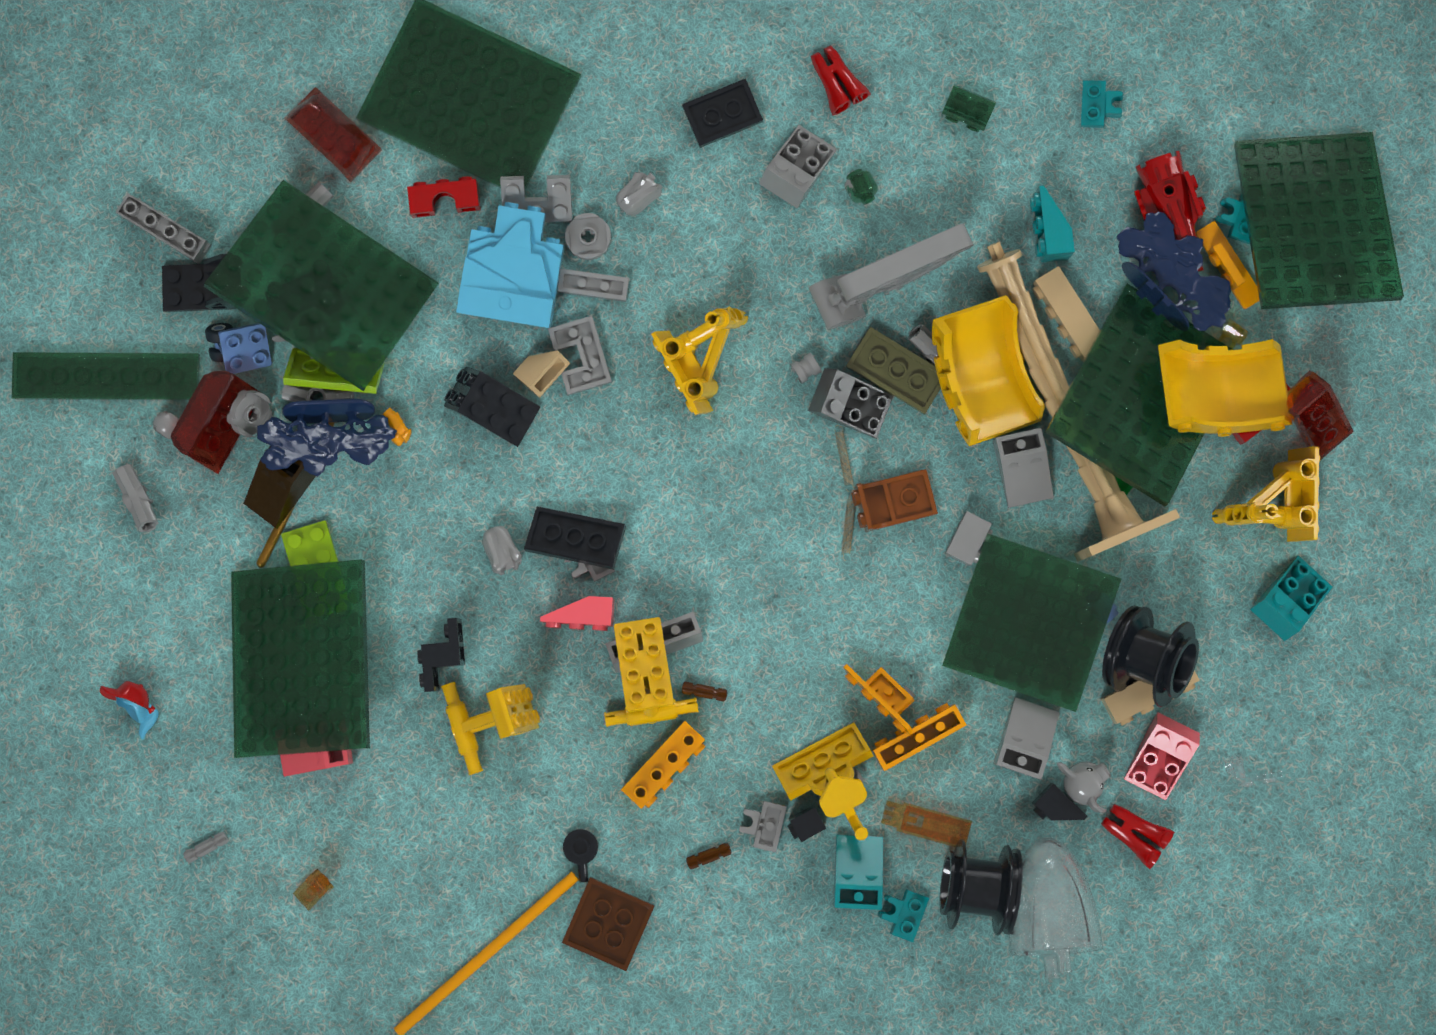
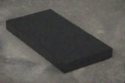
[524,506,626,570]

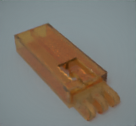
[881,800,972,847]

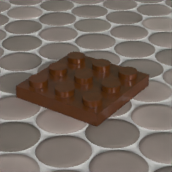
[562,877,655,971]

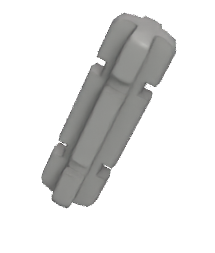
[183,832,229,863]

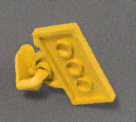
[772,722,873,840]

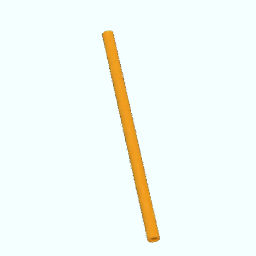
[394,871,579,1035]

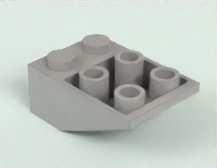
[759,125,837,208]
[993,428,1054,508]
[993,697,1060,780]

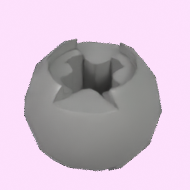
[153,411,183,439]

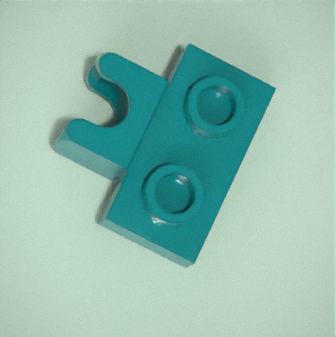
[1081,80,1123,128]
[1215,192,1265,244]
[878,889,929,942]

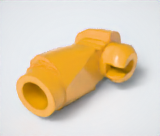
[382,408,412,446]

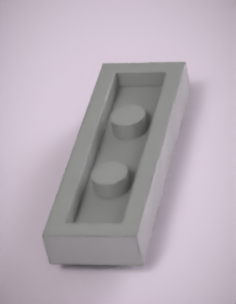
[557,269,629,302]

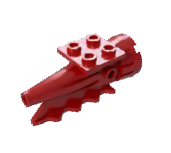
[1134,151,1206,272]

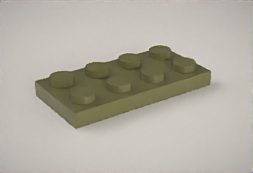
[846,327,941,415]

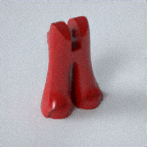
[810,45,871,115]
[1101,804,1175,869]

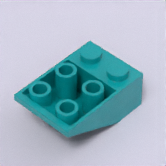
[1030,185,1075,263]
[1250,555,1332,641]
[833,834,883,910]

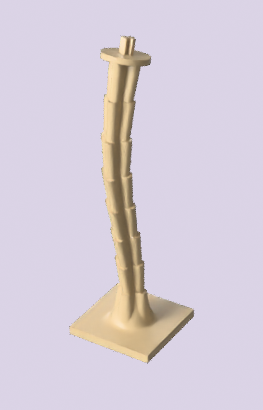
[977,241,1180,562]

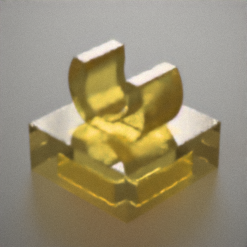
[1219,318,1248,349]

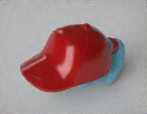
[100,681,158,740]

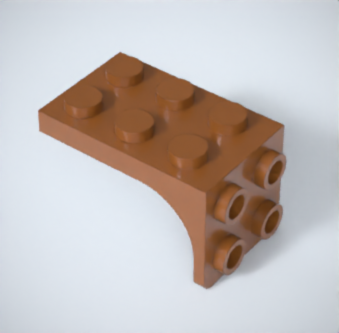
[851,469,938,533]

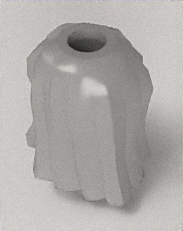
[616,172,663,216]
[482,526,522,575]

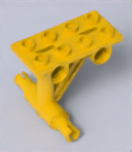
[651,307,748,415]
[1212,446,1320,542]
[604,617,699,727]
[441,682,540,775]

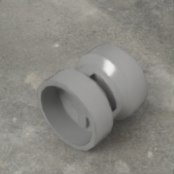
[790,352,822,384]

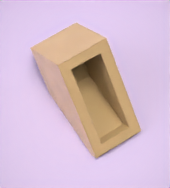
[513,350,570,398]

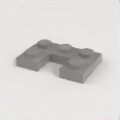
[500,175,572,222]
[548,316,612,396]

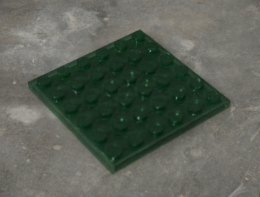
[942,533,1122,712]

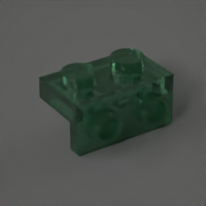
[942,84,996,132]

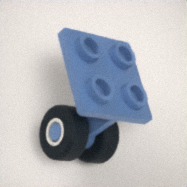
[205,322,272,375]

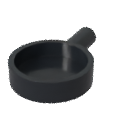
[563,829,598,883]

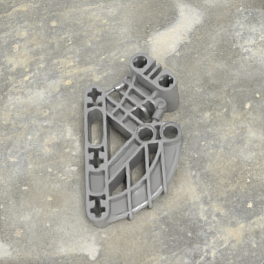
[809,223,974,330]

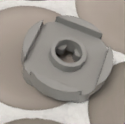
[565,213,611,260]
[227,390,272,437]

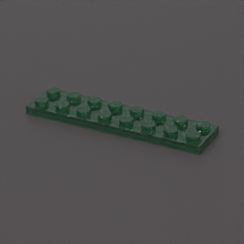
[11,352,200,400]

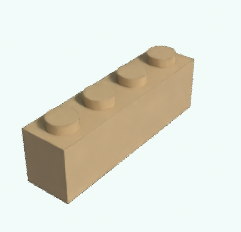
[1032,266,1108,361]
[1101,670,1200,726]

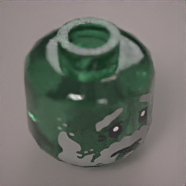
[844,169,878,205]

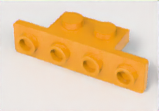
[1196,221,1264,310]
[843,664,915,735]

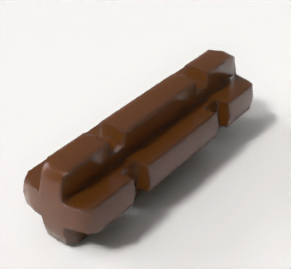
[682,681,727,702]
[686,843,732,869]

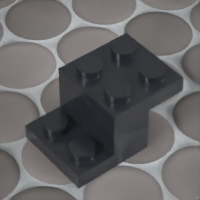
[417,618,465,692]

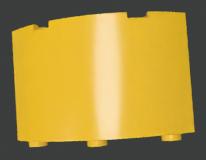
[932,295,1045,446]
[1158,339,1292,437]

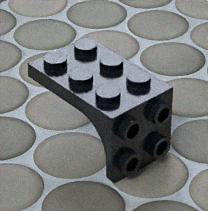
[444,367,540,447]

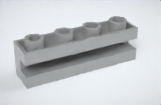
[116,193,212,264]

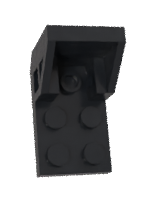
[162,254,241,312]

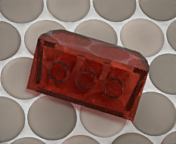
[284,87,382,183]
[1287,370,1354,460]
[171,371,261,474]

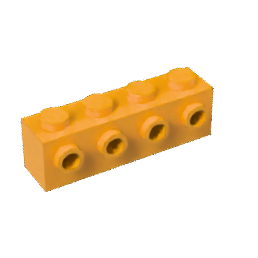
[872,703,966,771]
[621,721,706,809]

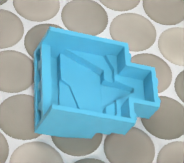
[456,202,564,328]

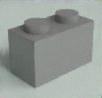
[944,511,993,566]

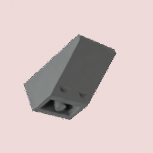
[808,368,893,439]

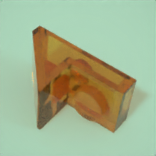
[293,869,334,911]

